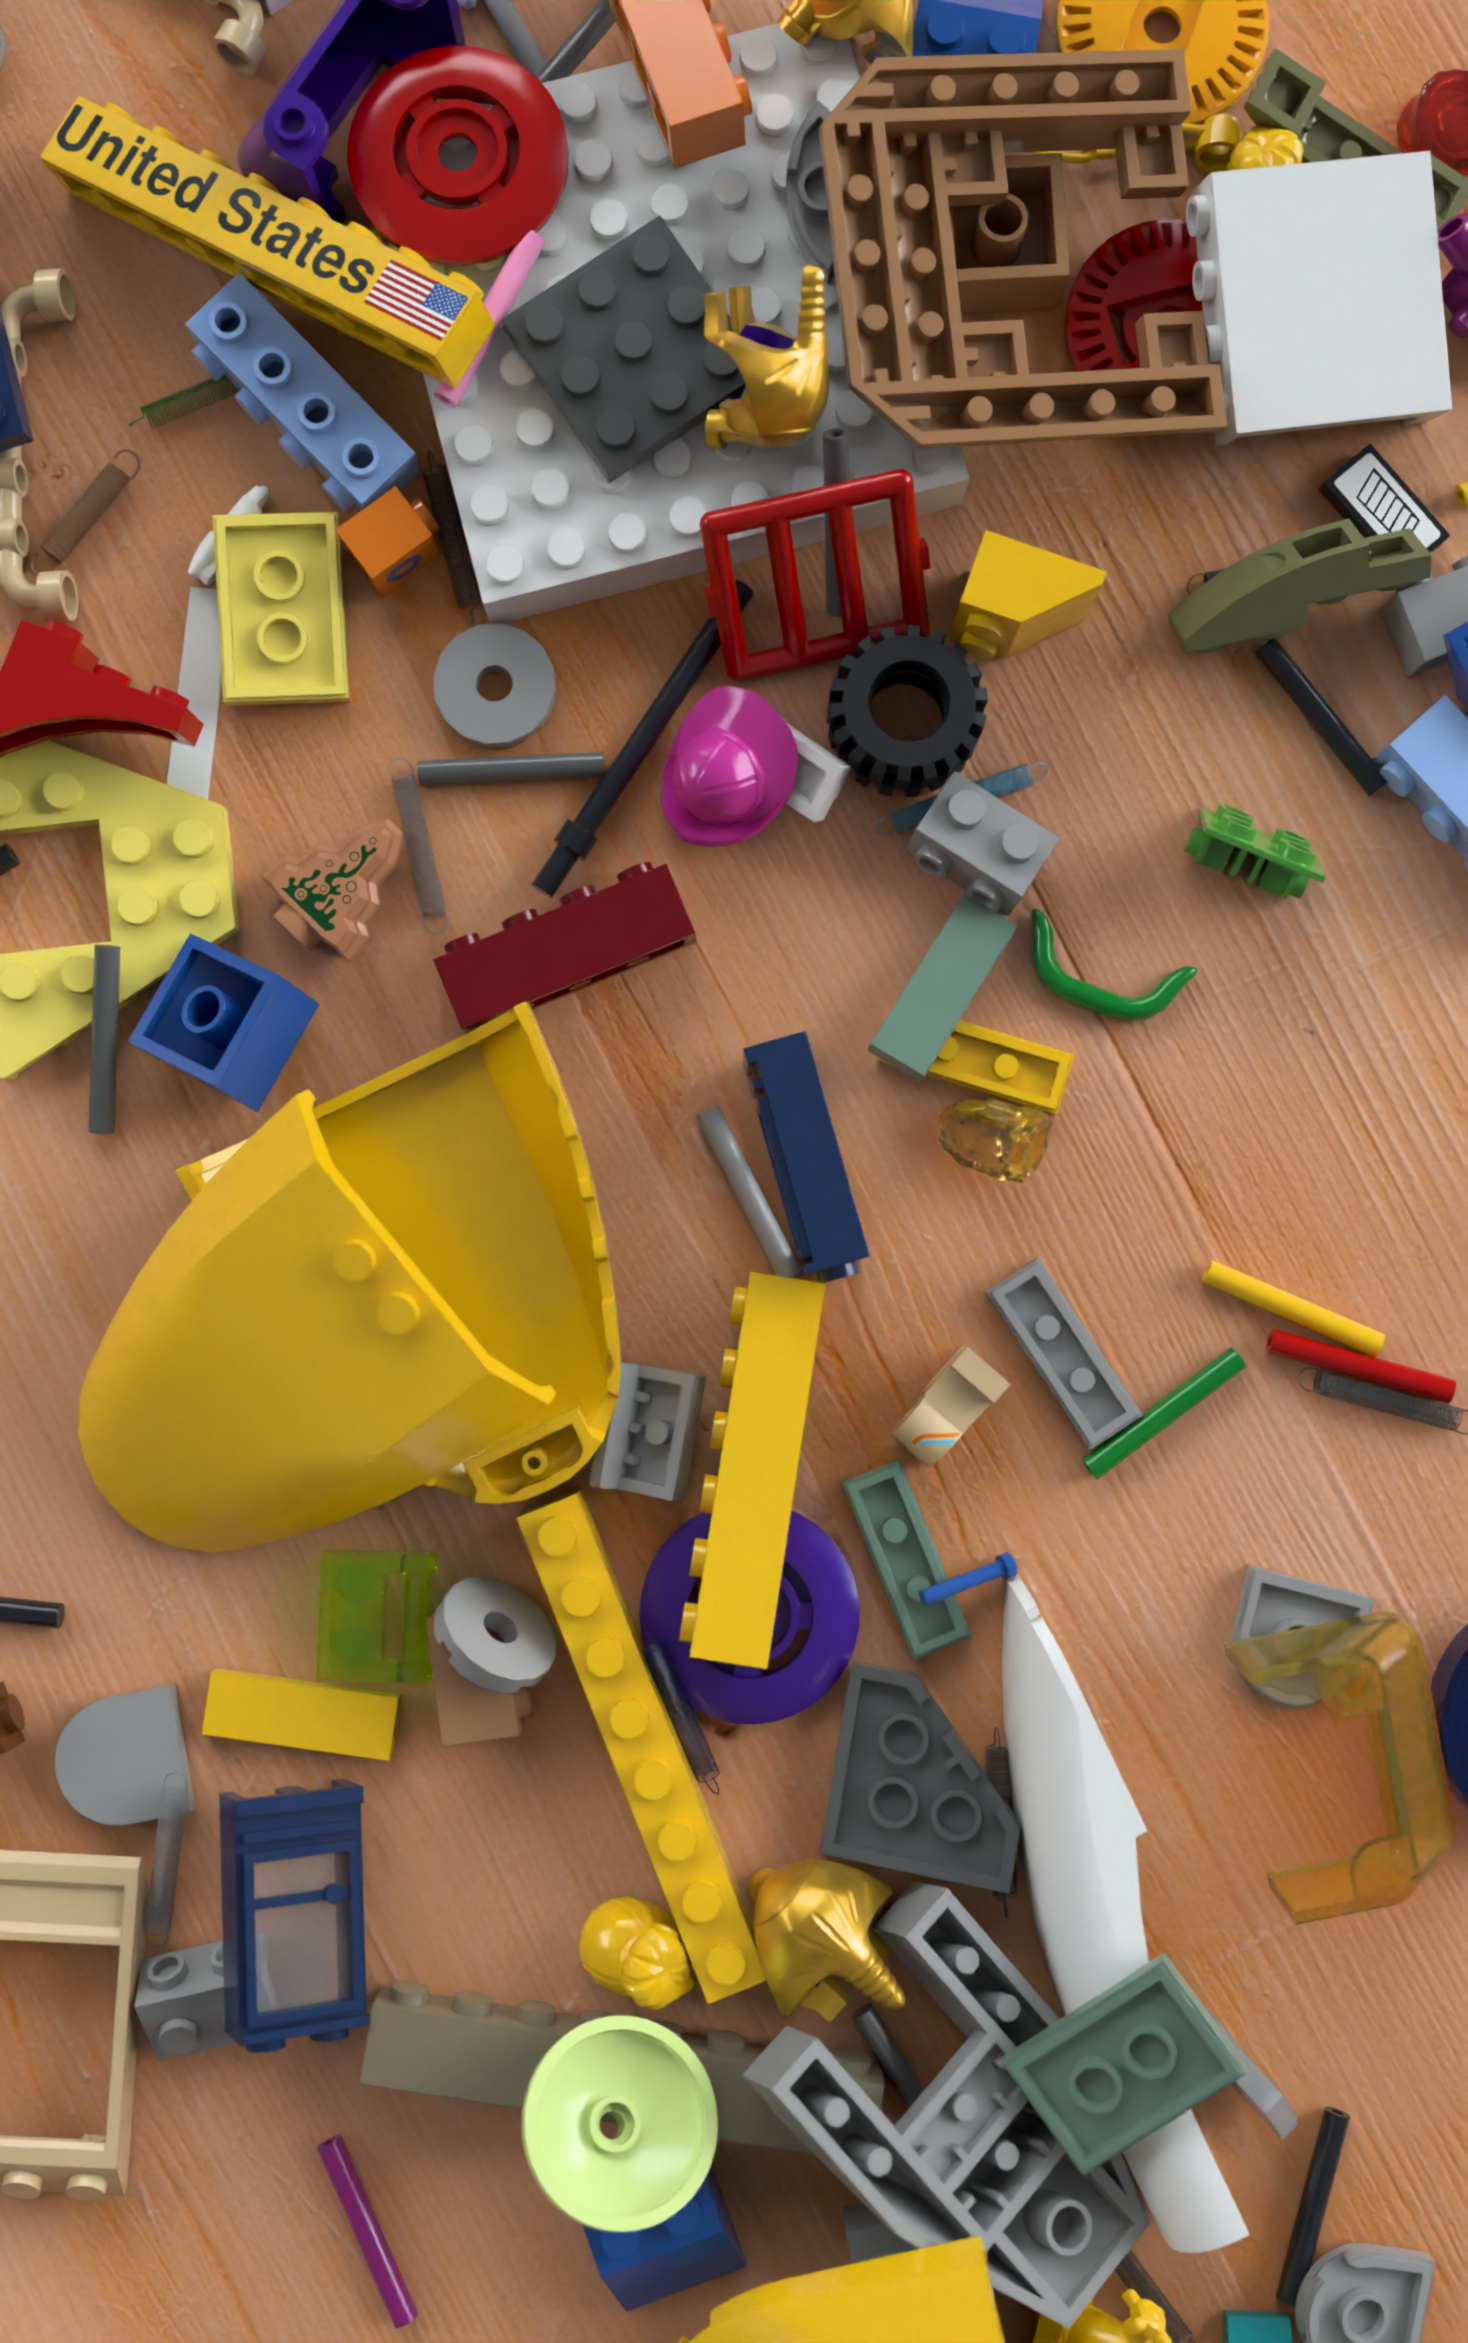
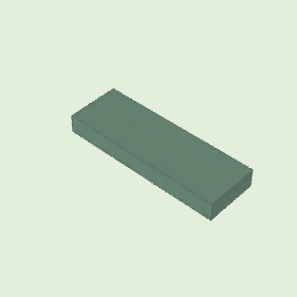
[867,895,1017,1082]
[841,1459,972,1660]

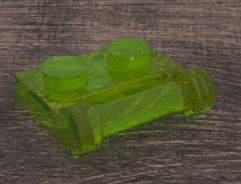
[316,1549,437,1683]

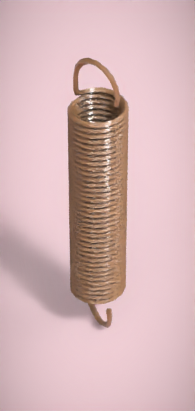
[30,449,141,576]

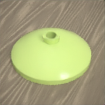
[521,2015,718,2232]

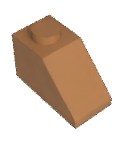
[425,1610,533,1747]

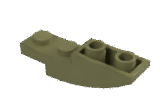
[1168,518,1431,653]

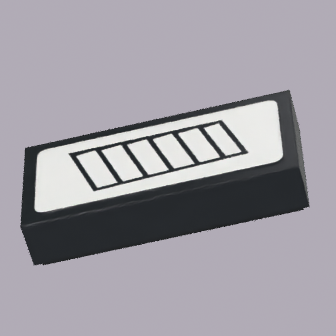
[1318,443,1451,554]

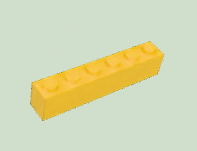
[679,1272,825,1669]

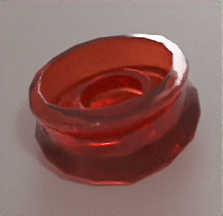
[1396,69,1468,176]

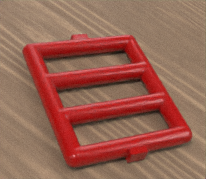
[699,469,931,682]

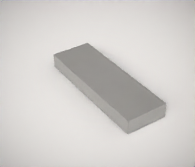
[984,1258,1143,1450]

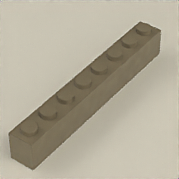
[360,1981,885,2154]

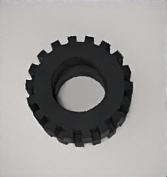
[827,625,988,797]

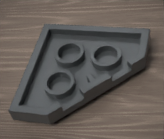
[820,1660,1021,1894]

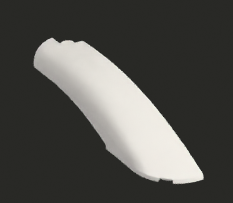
[1002,1575,1250,2253]

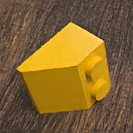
[948,530,1107,659]

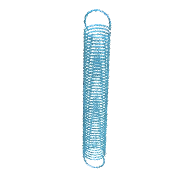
[876,762,1048,835]

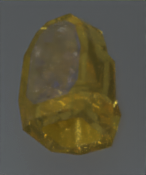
[938,1098,1052,1183]

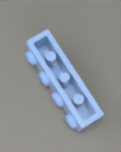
[185,273,421,514]

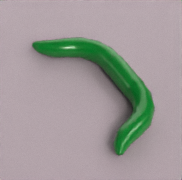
[1031,909,1197,1021]

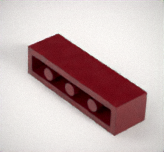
[433,862,696,1034]

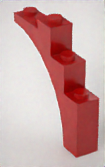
[0,619,204,758]

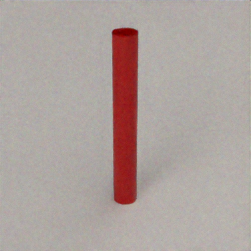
[1266,1329,1456,1404]

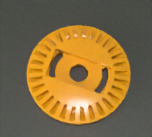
[1056,0,1269,125]

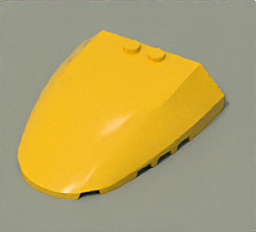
[175,1002,621,1504]
[78,1089,557,1553]

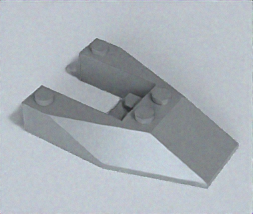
[742,1881,1150,2328]

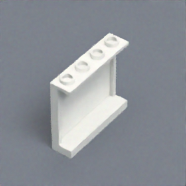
[1186,151,1452,446]

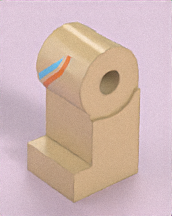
[890,1346,1011,1468]

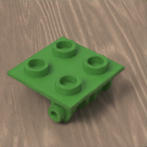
[1184,804,1326,900]

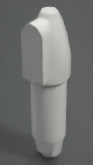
[188,485,269,586]

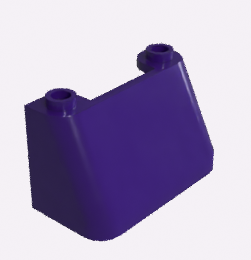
[238,0,466,224]

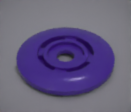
[640,1510,860,1724]

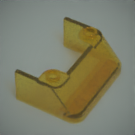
[1224,1612,1457,1925]

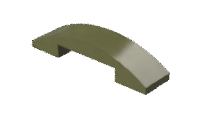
[1243,48,1468,231]

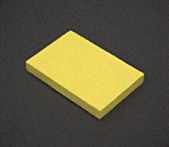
[212,512,350,706]

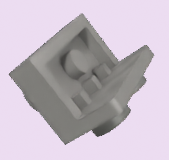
[906,771,1060,916]
[589,1362,706,1501]
[134,1932,282,2061]

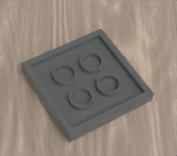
[501,215,745,483]

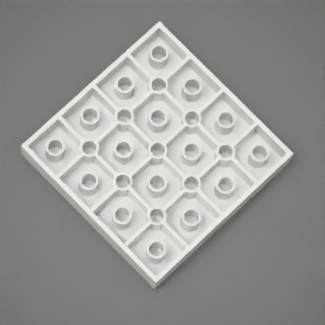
[388,23,970,624]

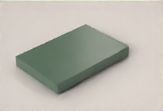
[1003,1952,1247,2176]

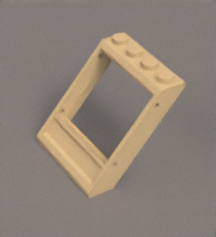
[0,1850,149,2202]

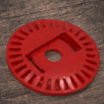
[347,45,569,266]
[1064,219,1203,372]

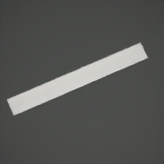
[166,587,222,800]

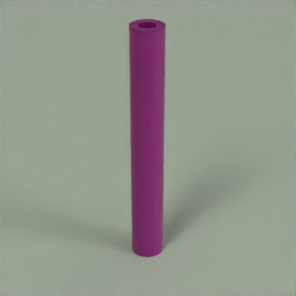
[317,2135,418,2328]

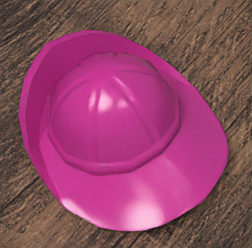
[660,686,799,847]

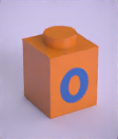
[335,486,440,598]

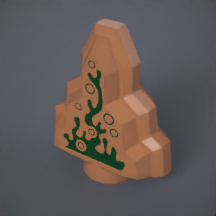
[261,819,405,963]

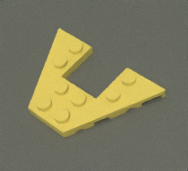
[0,740,240,1081]

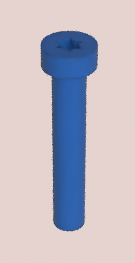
[919,1552,1017,1606]

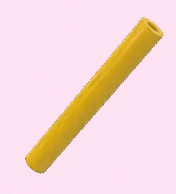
[1201,1260,1385,1357]

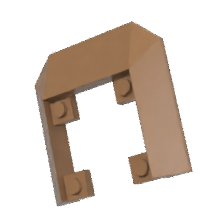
[819,49,1227,449]

